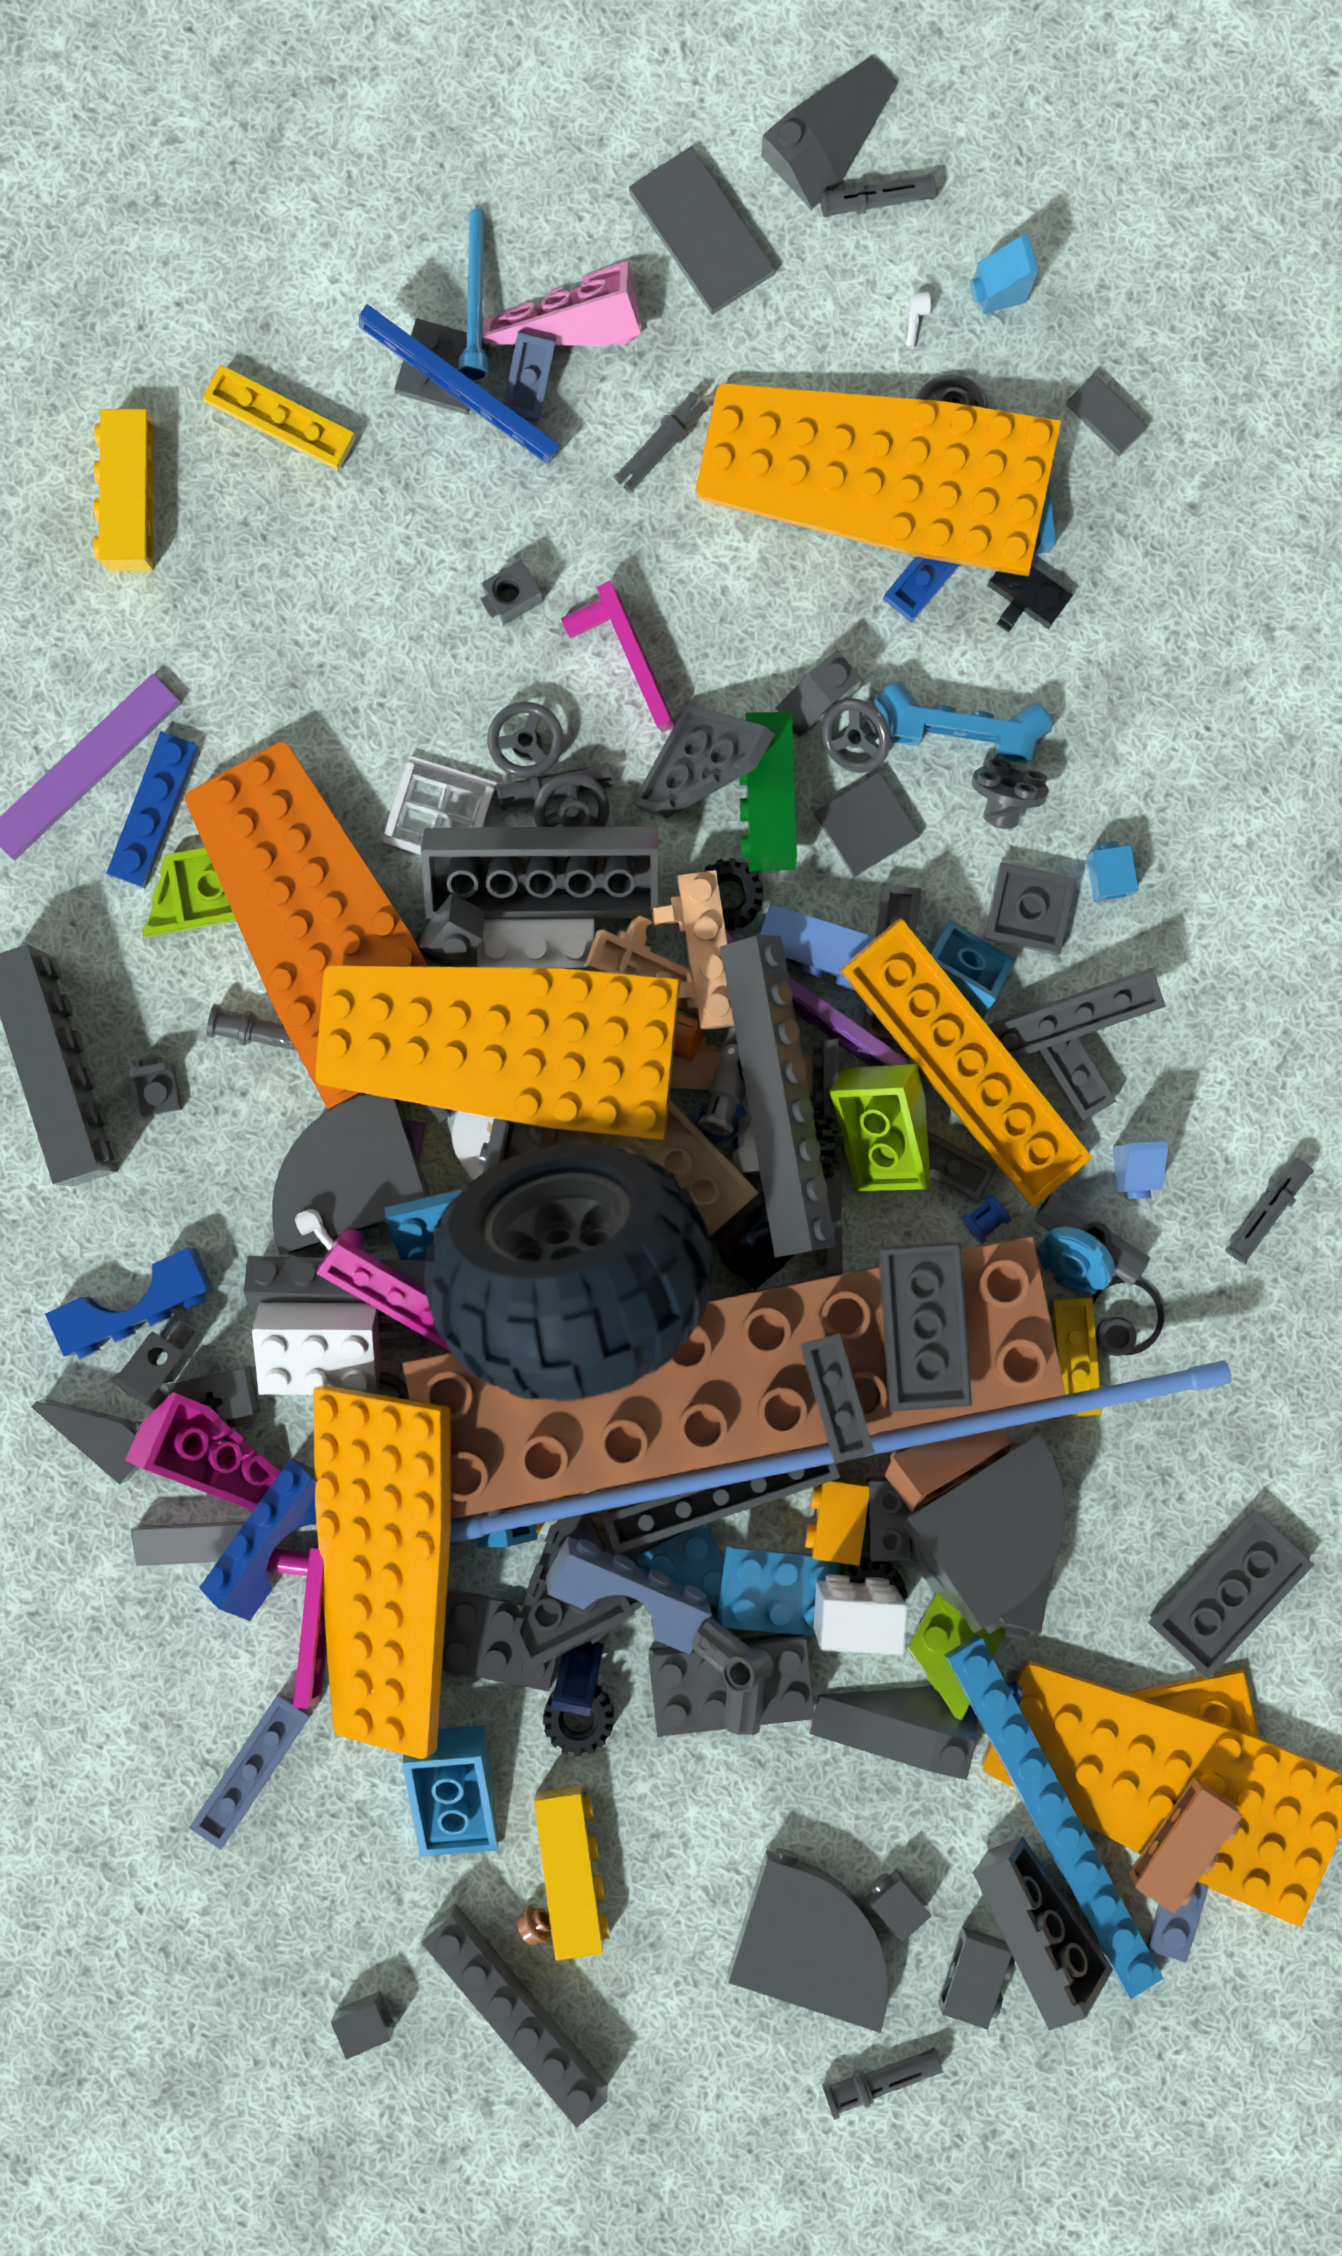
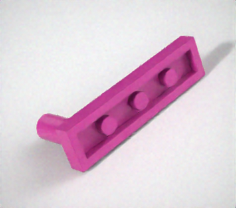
[561,580,675,733]
[316,1229,450,1351]
[267,1545,327,1709]

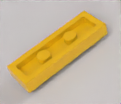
[1051,1297,1102,1417]

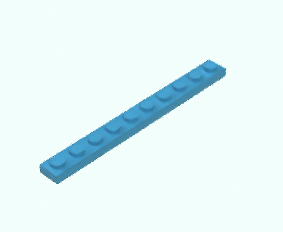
[944,1635,1164,1999]

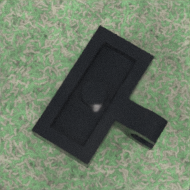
[987,565,1073,633]

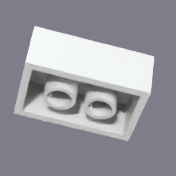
[252,1303,382,1395]
[814,1575,907,1655]

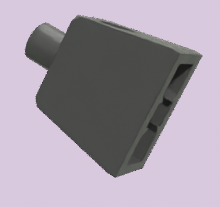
[112,1319,195,1410]

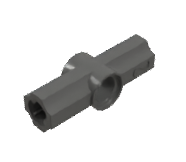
[1033,1192,1150,1286]

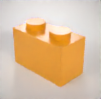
[805,1479,869,1566]

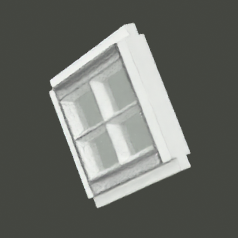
[382,755,497,855]

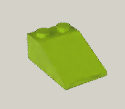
[829,1064,930,1191]

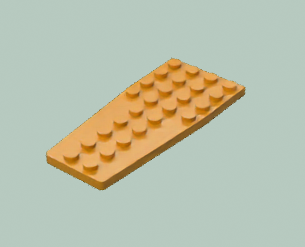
[696,383,1061,576]
[315,966,680,1140]
[313,1385,451,1759]
[982,1661,1342,1927]

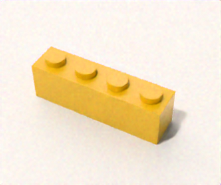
[93,409,155,571]
[534,1785,610,1961]

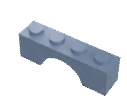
[546,1536,712,1655]

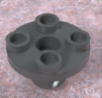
[971,759,1049,829]

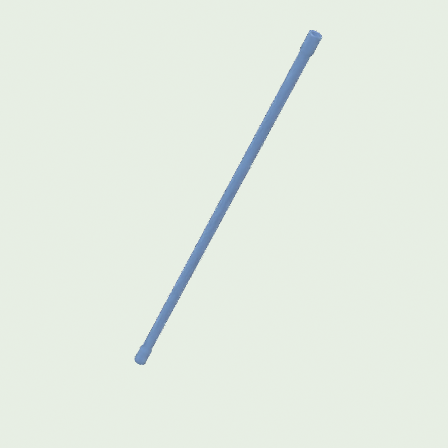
[450,1360,1231,1544]

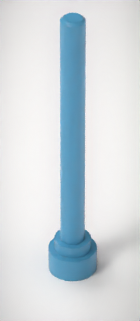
[458,208,489,382]

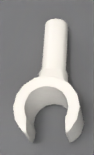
[906,292,931,349]
[295,1209,335,1250]

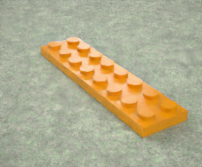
[839,919,1093,1208]

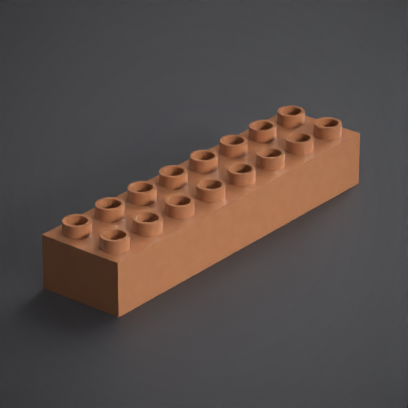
[403,1237,1066,1519]

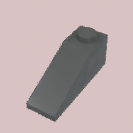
[31,1398,142,1484]

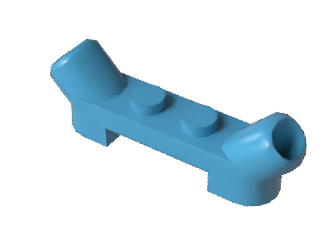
[874,681,1053,763]

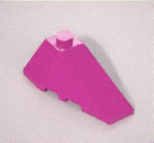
[125,1392,281,1511]

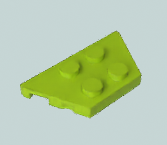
[142,847,237,939]
[907,1592,1005,1720]

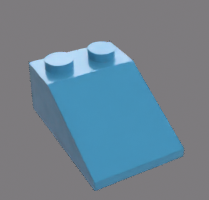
[402,1725,498,1857]

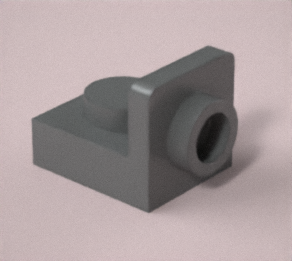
[129,1057,182,1117]

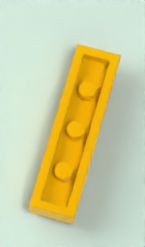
[202,364,356,471]

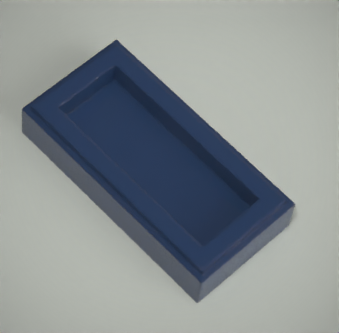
[551,1641,604,1717]

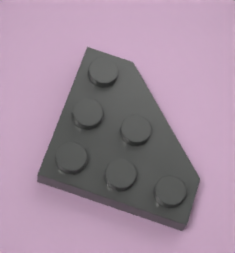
[632,703,775,819]
[511,1513,636,1670]

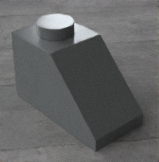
[776,650,862,738]
[415,893,485,966]

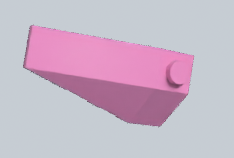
[482,261,642,346]

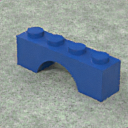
[45,1248,214,1360]
[199,1458,317,1621]

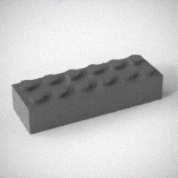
[421,826,659,919]
[0,944,119,1187]

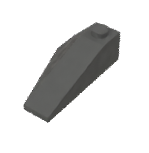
[761,56,897,211]
[810,1685,978,1780]

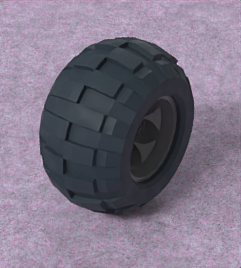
[425,1143,714,1401]

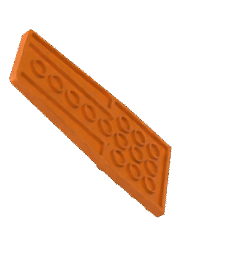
[185,742,430,1110]

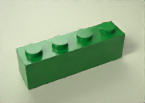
[739,712,797,871]

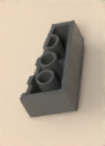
[973,1836,1113,2031]

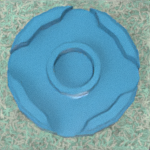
[1038,1226,1115,1295]

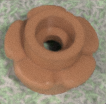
[517,1906,551,1946]

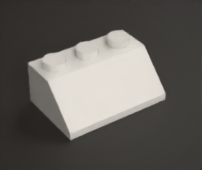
[477,918,596,971]

